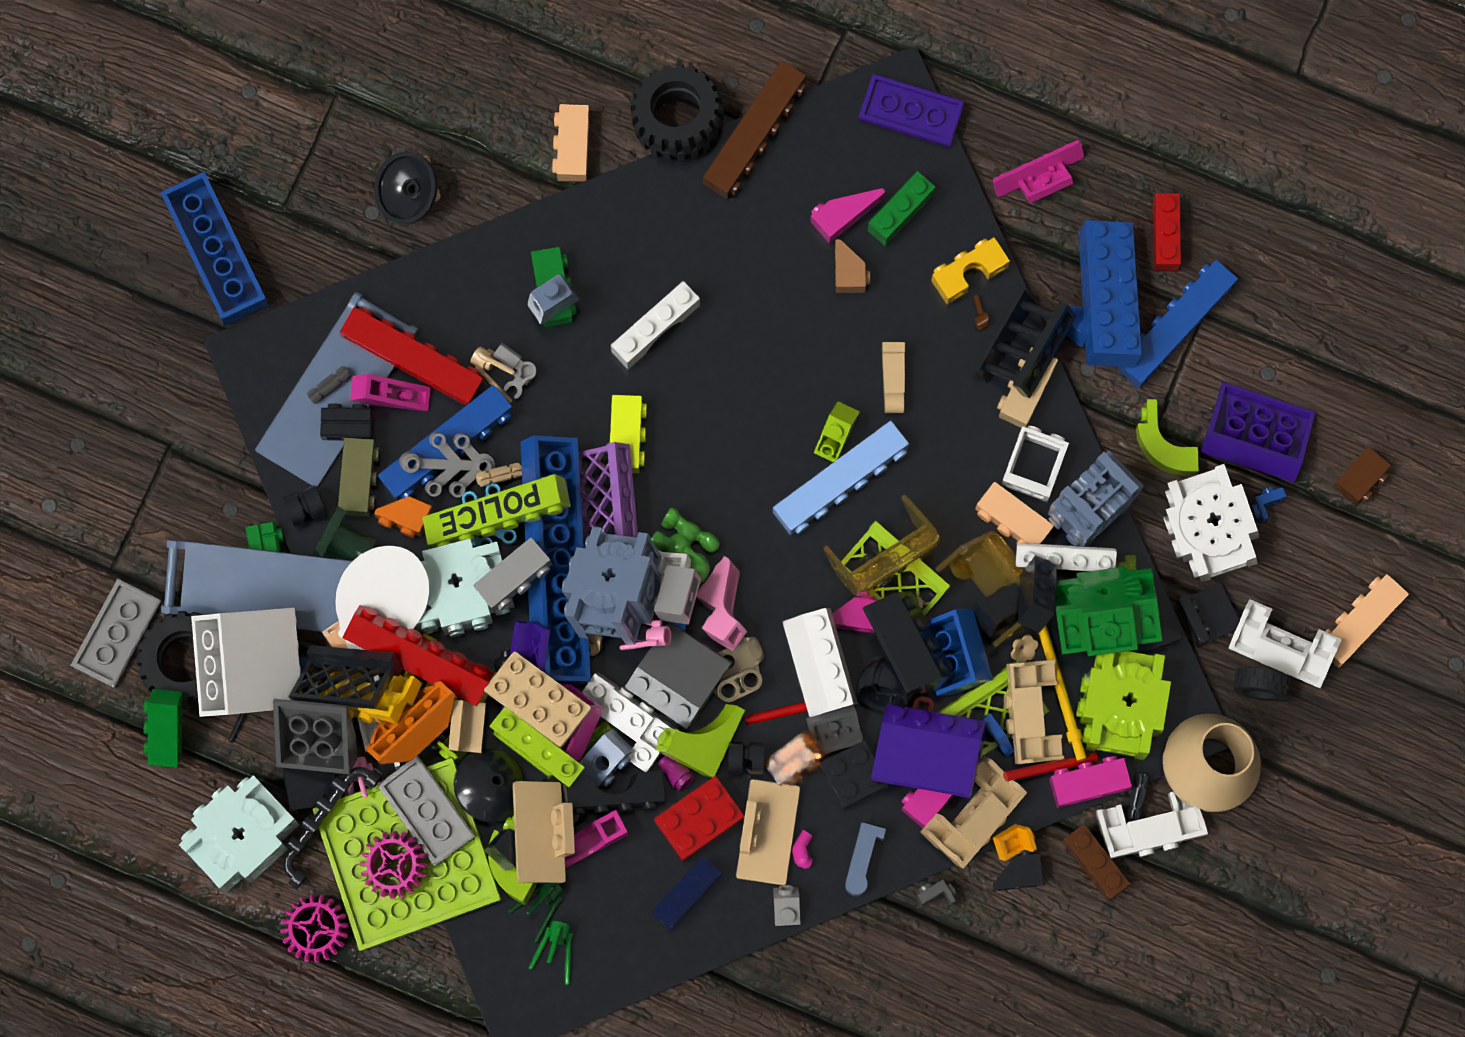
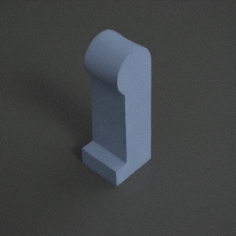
[845,823,886,897]

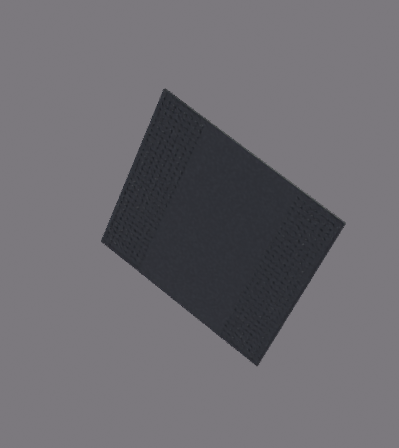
[204,47,1228,1037]

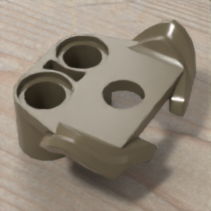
[714,636,764,702]

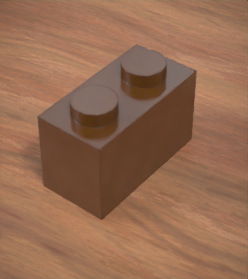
[1333,446,1391,506]

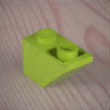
[814,402,860,462]

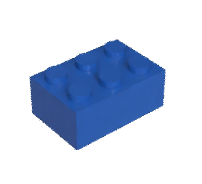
[929,609,993,696]

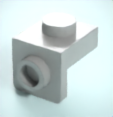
[773,885,800,926]

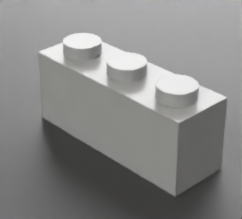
[473,538,552,612]

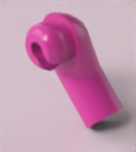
[792,830,813,869]

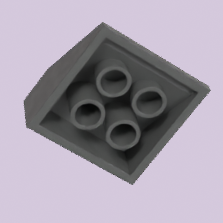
[625,622,732,729]
[273,699,357,774]

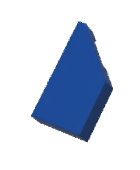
[980,714,1014,756]

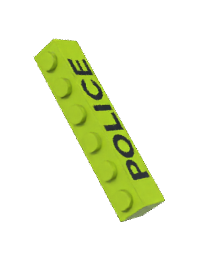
[422,474,571,548]

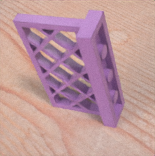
[579,442,638,548]

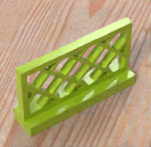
[838,521,951,616]
[937,661,1049,756]

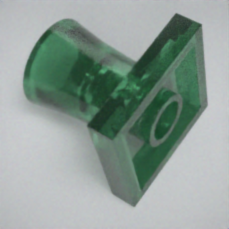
[312,507,377,561]

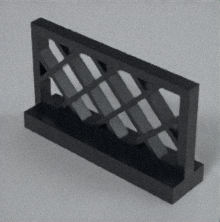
[289,645,403,709]

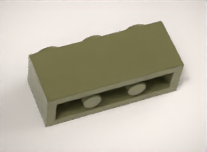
[338,438,380,517]

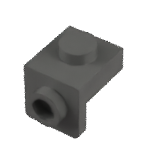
[916,880,957,906]

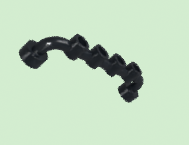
[283,767,384,889]

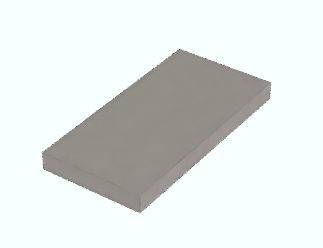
[70,579,162,688]
[377,755,476,866]

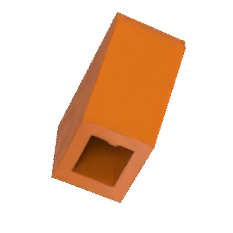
[374,497,433,538]

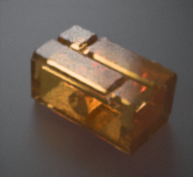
[764,731,825,786]

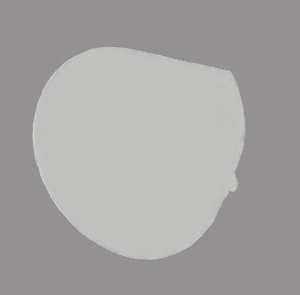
[336,546,429,650]

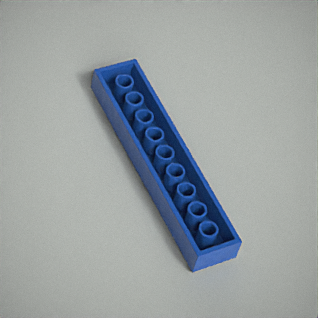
[520,435,591,686]

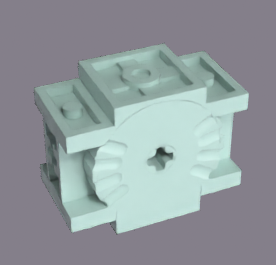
[416,539,514,637]
[179,775,299,893]

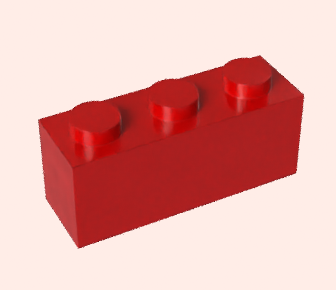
[1152,193,1181,272]

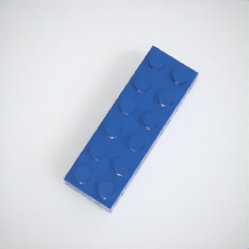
[160,172,269,326]
[1078,220,1142,367]

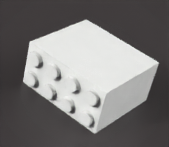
[191,608,303,716]

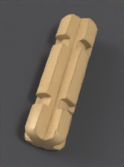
[476,463,522,487]

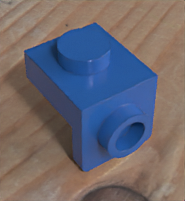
[1251,486,1286,524]

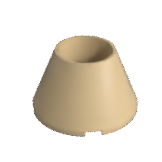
[1163,714,1261,812]

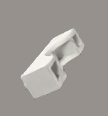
[611,281,700,369]

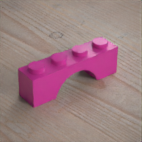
[564,810,628,869]

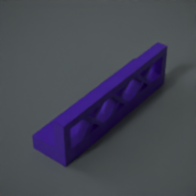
[502,621,550,710]

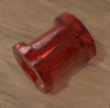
[912,696,935,712]

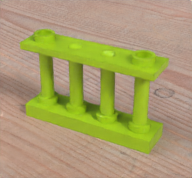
[489,707,585,788]

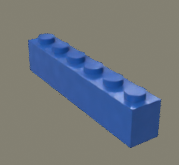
[1117,260,1238,389]
[378,384,513,501]

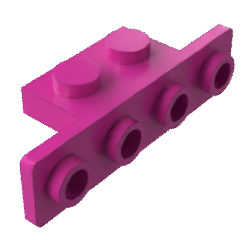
[993,140,1084,203]

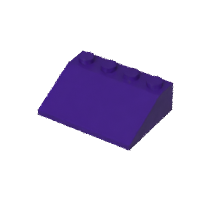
[1201,381,1315,482]
[871,704,986,798]

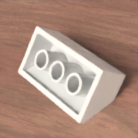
[783,608,858,717]

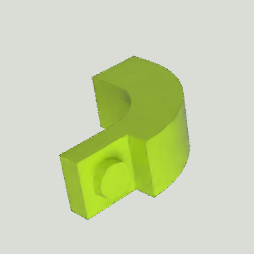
[1136,399,1199,476]
[488,816,538,905]

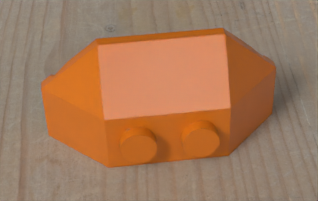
[366,681,455,764]

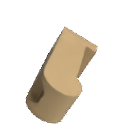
[882,342,905,413]

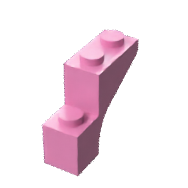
[696,556,747,651]

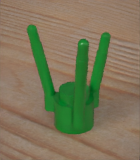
[529,921,573,985]

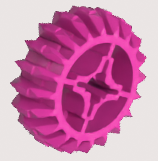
[360,831,428,899]
[280,894,349,963]

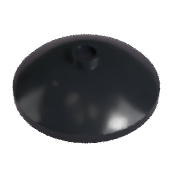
[374,151,438,224]
[453,749,526,823]

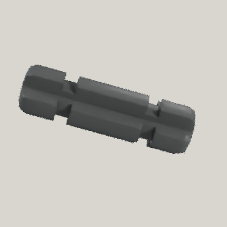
[307,366,351,404]

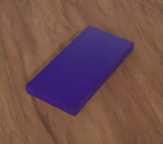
[858,74,965,148]

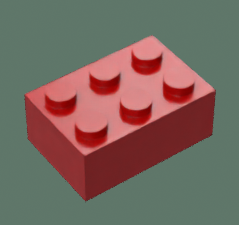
[654,776,744,863]

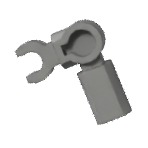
[493,342,536,399]

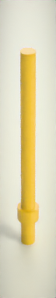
[1039,625,1087,762]

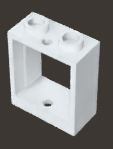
[1001,426,1069,502]

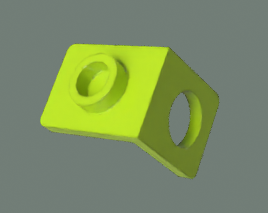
[437,735,468,764]

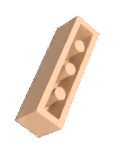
[1325,574,1409,668]

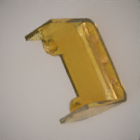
[823,495,940,597]
[935,531,1027,647]

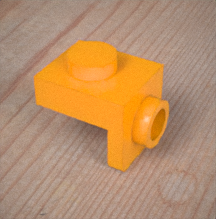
[993,824,1037,861]

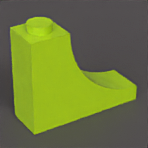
[655,704,745,778]

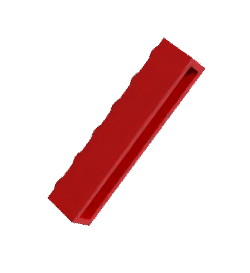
[340,307,483,406]
[342,605,494,707]

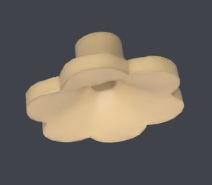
[1011,635,1038,663]

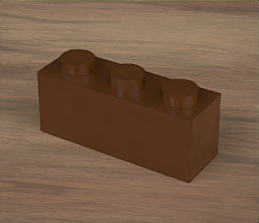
[1062,824,1130,902]

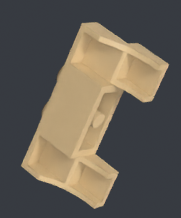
[1004,660,1064,764]

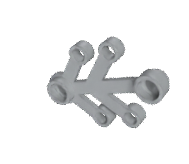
[399,432,495,497]

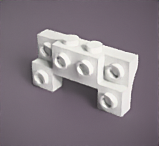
[1228,599,1342,688]
[582,672,678,772]
[1096,792,1208,859]

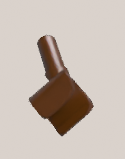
[973,295,989,330]

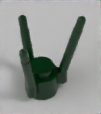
[508,883,564,943]

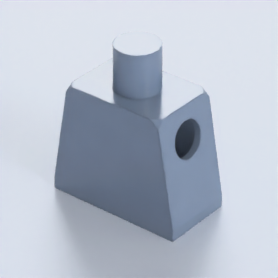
[527,274,580,325]

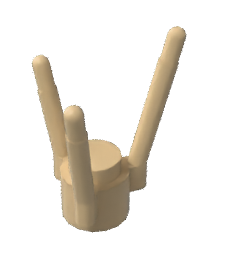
[470,346,515,403]

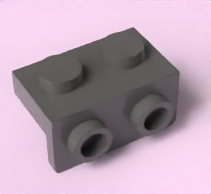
[806,705,864,755]

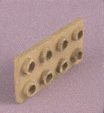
[484,652,591,747]
[736,780,800,885]
[513,781,575,883]

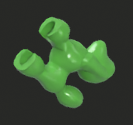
[651,507,720,584]

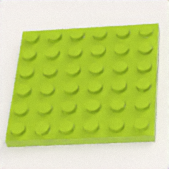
[313,758,502,951]

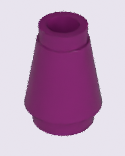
[658,756,694,791]

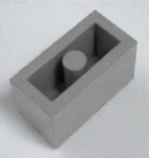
[653,565,701,625]

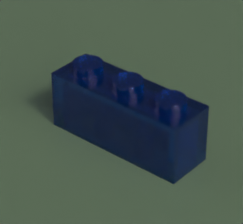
[652,856,721,932]

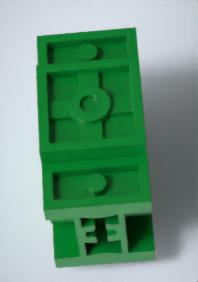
[1055,567,1162,656]

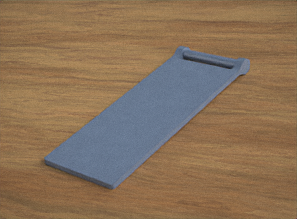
[255,291,419,488]
[161,539,353,632]

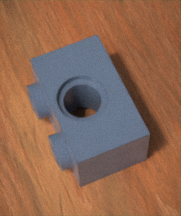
[579,729,634,788]

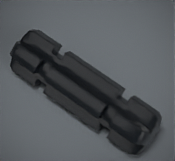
[1126,772,1150,821]

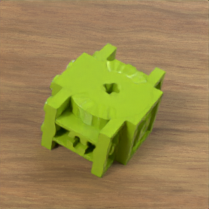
[1076,651,1171,760]

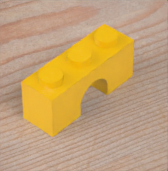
[931,238,1010,305]

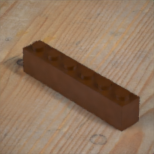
[703,60,807,199]

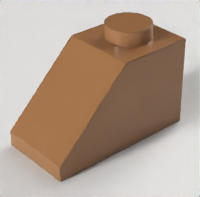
[835,240,870,293]

